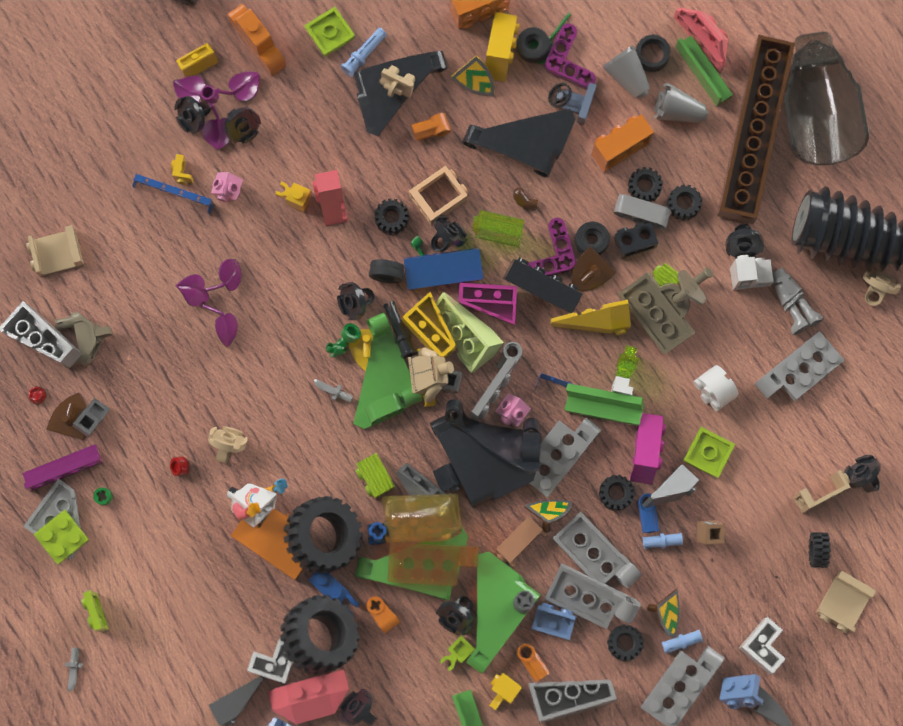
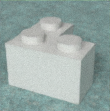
[730,255,774,290]
[739,617,786,674]
[247,639,294,684]

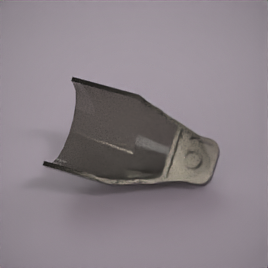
[784,32,869,166]

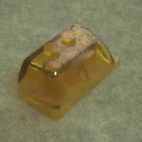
[382,494,462,542]

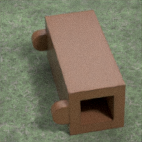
[496,516,547,568]

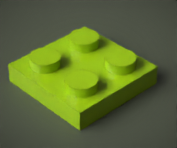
[304,7,356,57]
[683,427,735,479]
[34,510,90,565]
[81,590,109,633]

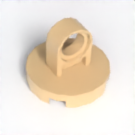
[863,269,901,306]
[208,426,247,464]

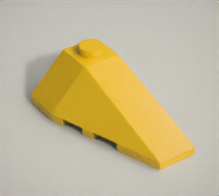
[550,300,631,335]

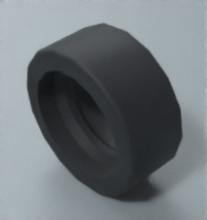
[636,34,671,72]

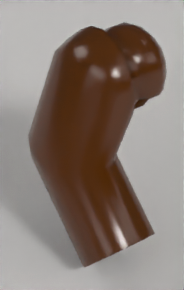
[513,188,538,209]

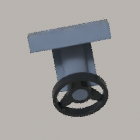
[548,83,597,125]

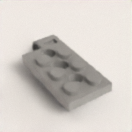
[754,331,844,401]
[471,342,522,421]
[530,417,602,497]
[552,512,642,589]
[545,563,641,629]
[641,646,725,726]

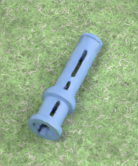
[340,27,387,77]

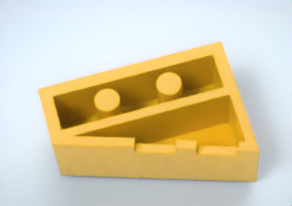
[485,12,520,82]
[402,292,456,359]

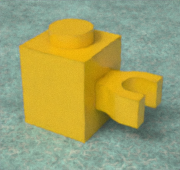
[275,181,312,213]
[489,673,522,710]

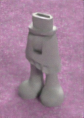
[772,268,824,336]

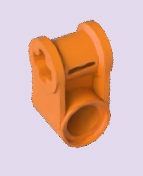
[367,596,400,634]

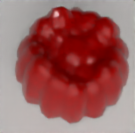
[28,386,47,404]

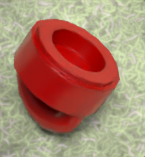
[170,456,190,476]

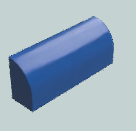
[403,248,483,290]

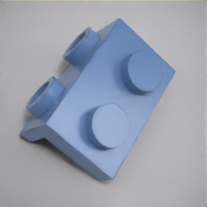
[531,603,576,640]
[720,674,763,709]

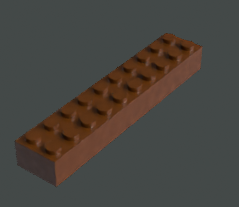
[717,35,795,225]

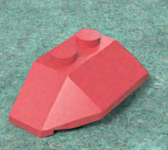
[674,8,728,73]
[268,670,349,725]

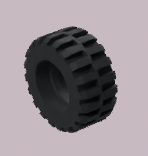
[284,496,363,574]
[280,595,360,675]

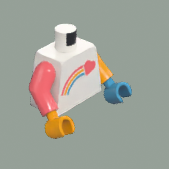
[227,478,288,527]

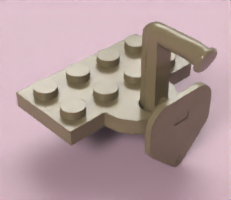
[618,267,713,355]

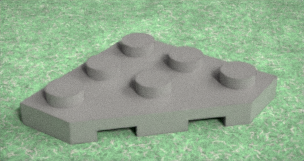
[23,479,81,561]

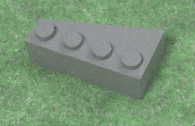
[528,680,617,725]

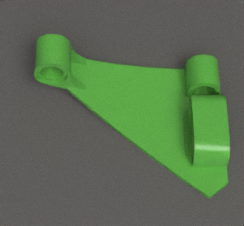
[353,312,423,430]
[354,526,468,601]
[466,552,541,674]

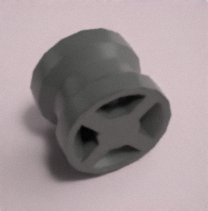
[513,591,535,613]

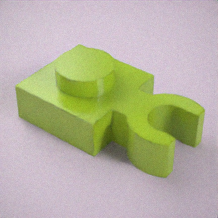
[440,636,475,671]

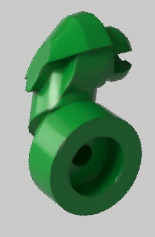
[325,323,361,358]

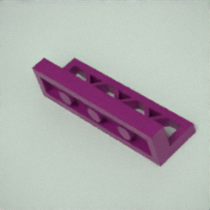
[22,444,103,492]

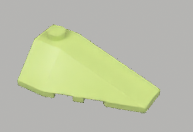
[436,292,504,373]

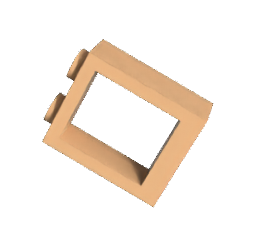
[409,166,469,225]

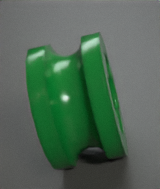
[93,487,113,505]

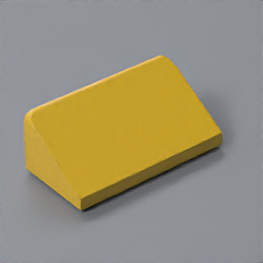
[176,43,219,77]

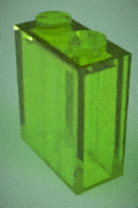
[472,210,525,247]

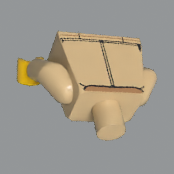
[408,348,454,407]

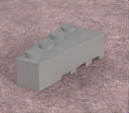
[0,301,82,368]

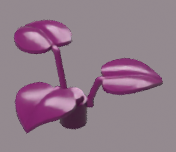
[173,71,260,149]
[176,259,241,347]

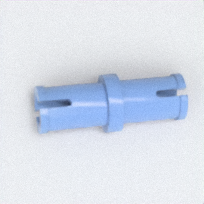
[643,533,683,549]
[662,630,703,654]

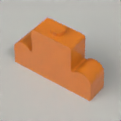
[227,4,287,77]
[230,509,304,581]

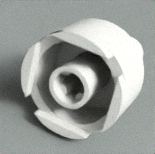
[693,365,739,412]

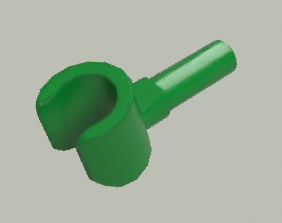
[411,236,424,256]

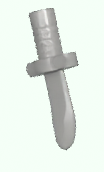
[314,379,353,403]
[65,648,83,692]

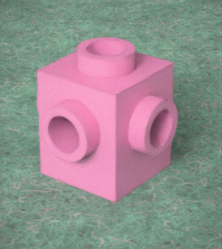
[211,172,243,203]
[495,393,531,427]

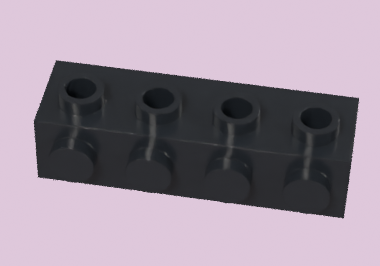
[503,257,583,313]

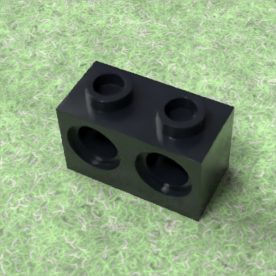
[614,222,659,259]

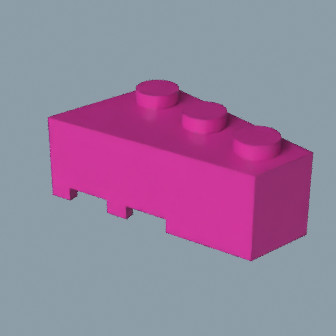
[459,283,517,325]
[629,413,666,485]

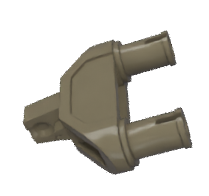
[55,312,113,368]

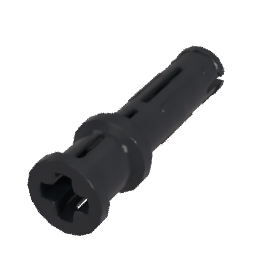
[383,301,417,359]

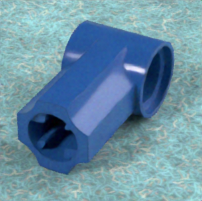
[637,493,659,533]
[367,522,386,545]

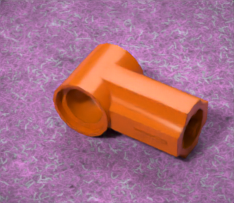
[411,113,451,141]
[516,644,550,682]

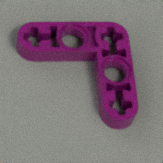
[545,23,596,90]
[528,218,576,277]

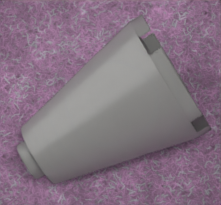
[602,45,650,99]
[654,83,708,123]

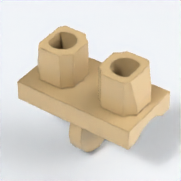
[380,65,415,98]

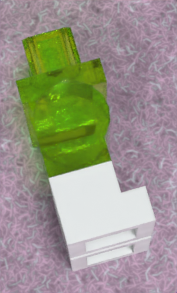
[611,345,639,396]

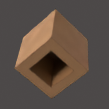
[697,520,724,545]

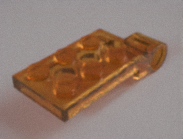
[387,542,479,586]

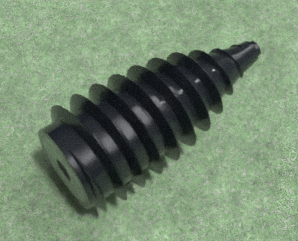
[791,186,903,272]

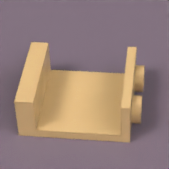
[26,225,84,276]
[793,470,850,513]
[816,571,876,634]

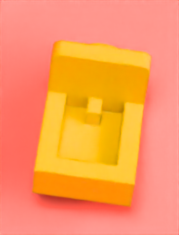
[171,154,193,185]

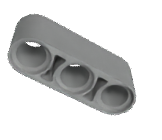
[613,194,671,229]

